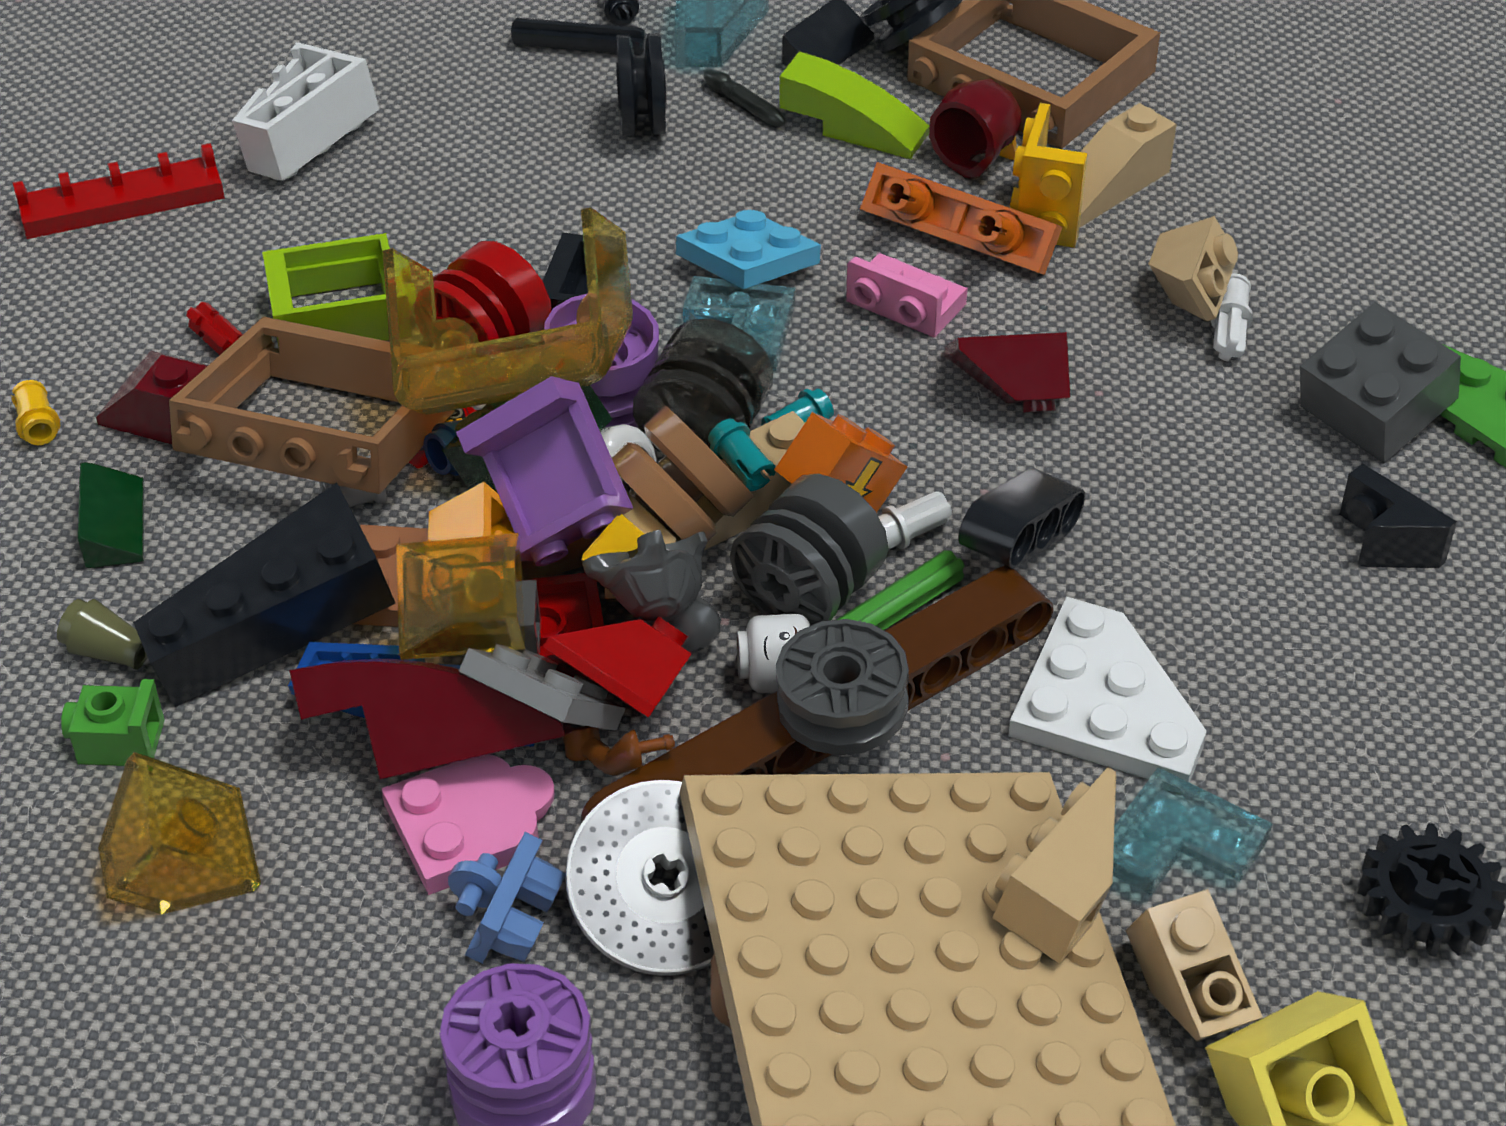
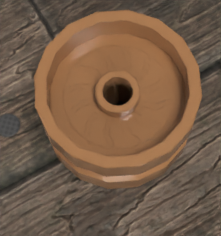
[611,405,754,541]

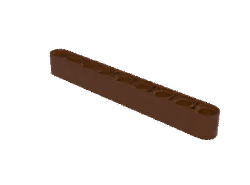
[581,565,1054,822]

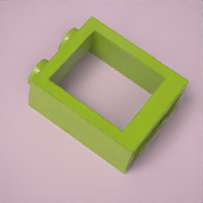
[262,233,410,347]

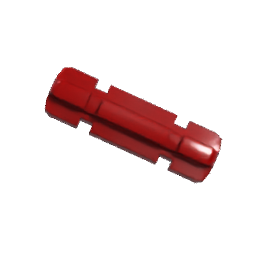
[186,302,243,355]

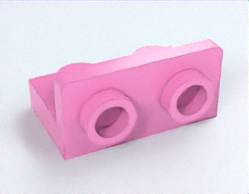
[846,253,967,338]

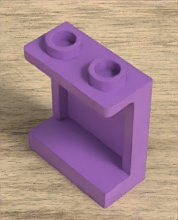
[456,376,634,566]

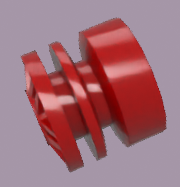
[407,241,551,383]

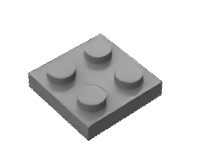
[459,644,626,731]

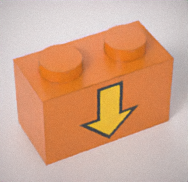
[774,412,908,513]

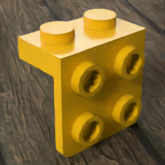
[1010,103,1088,248]

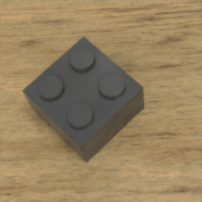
[1300,302,1461,463]

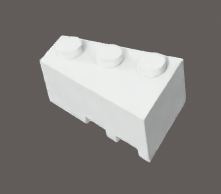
[232,42,379,181]

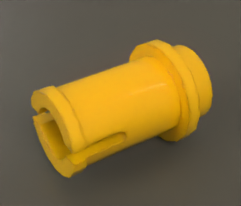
[11,380,60,445]

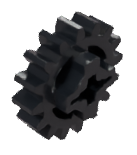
[1357,823,1506,957]

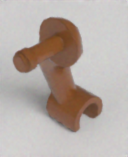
[563,726,675,776]

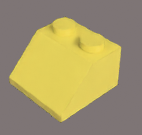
[1205,991,1408,1126]

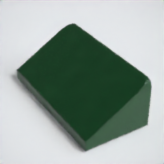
[78,462,145,568]

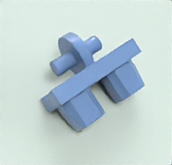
[448,832,566,964]

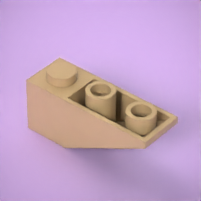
[992,767,1116,964]

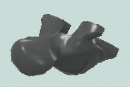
[582,530,721,652]

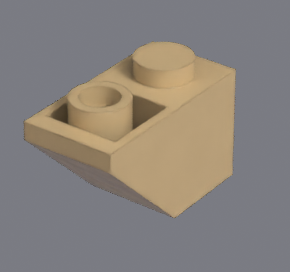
[1148,216,1238,321]
[1126,889,1263,1041]

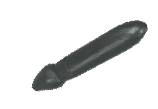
[704,69,786,127]

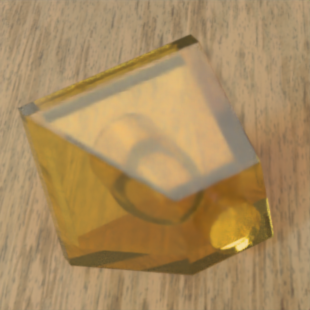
[396,533,525,660]
[98,752,261,915]

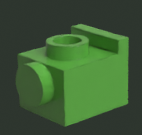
[61,679,165,767]

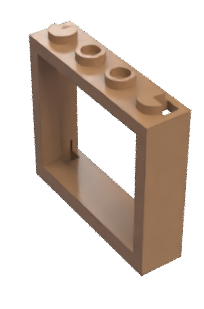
[907,0,1160,149]
[169,317,461,494]

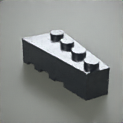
[133,483,396,707]

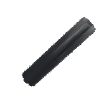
[511,18,646,55]

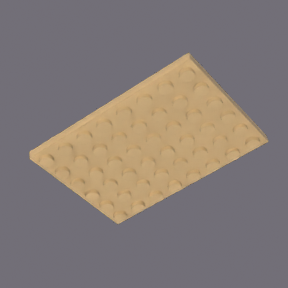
[679,772,1176,1126]

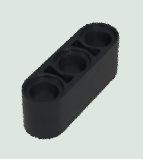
[958,468,1085,569]

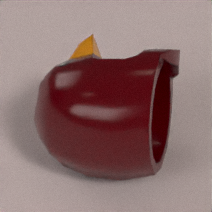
[929,79,1022,178]

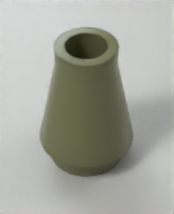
[57,599,148,670]

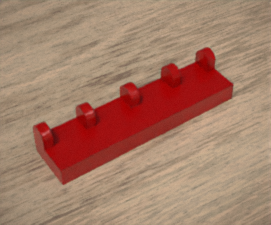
[13,143,225,239]

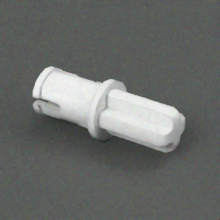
[1211,273,1253,361]
[878,492,952,549]

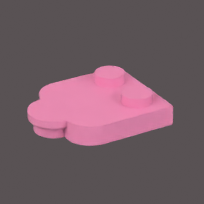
[381,754,555,895]

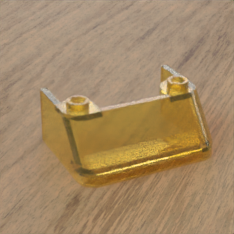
[383,207,633,415]

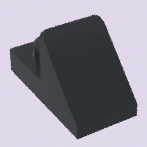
[1339,463,1457,568]

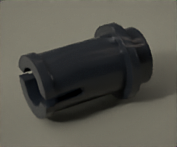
[603,0,639,25]

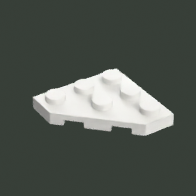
[1008,596,1207,791]

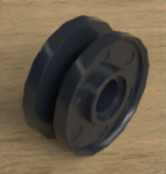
[859,0,962,52]
[616,33,667,138]

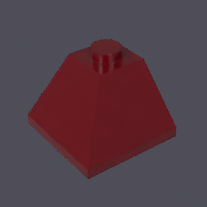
[944,332,1070,413]
[96,351,208,445]

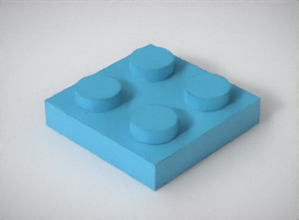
[676,210,821,289]

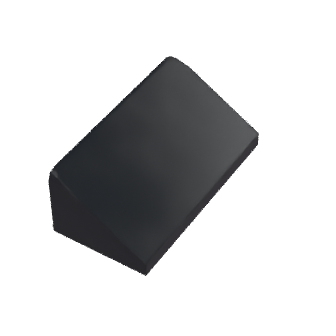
[782,0,874,66]

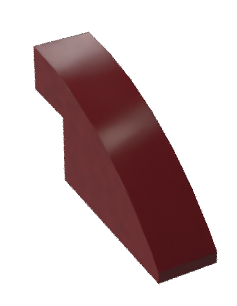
[289,659,572,779]

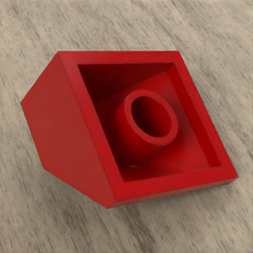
[543,616,693,718]

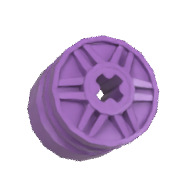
[544,293,659,428]
[440,963,596,1126]

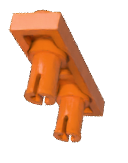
[860,162,1062,275]

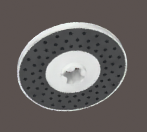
[566,780,714,976]

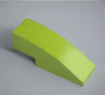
[779,51,929,159]

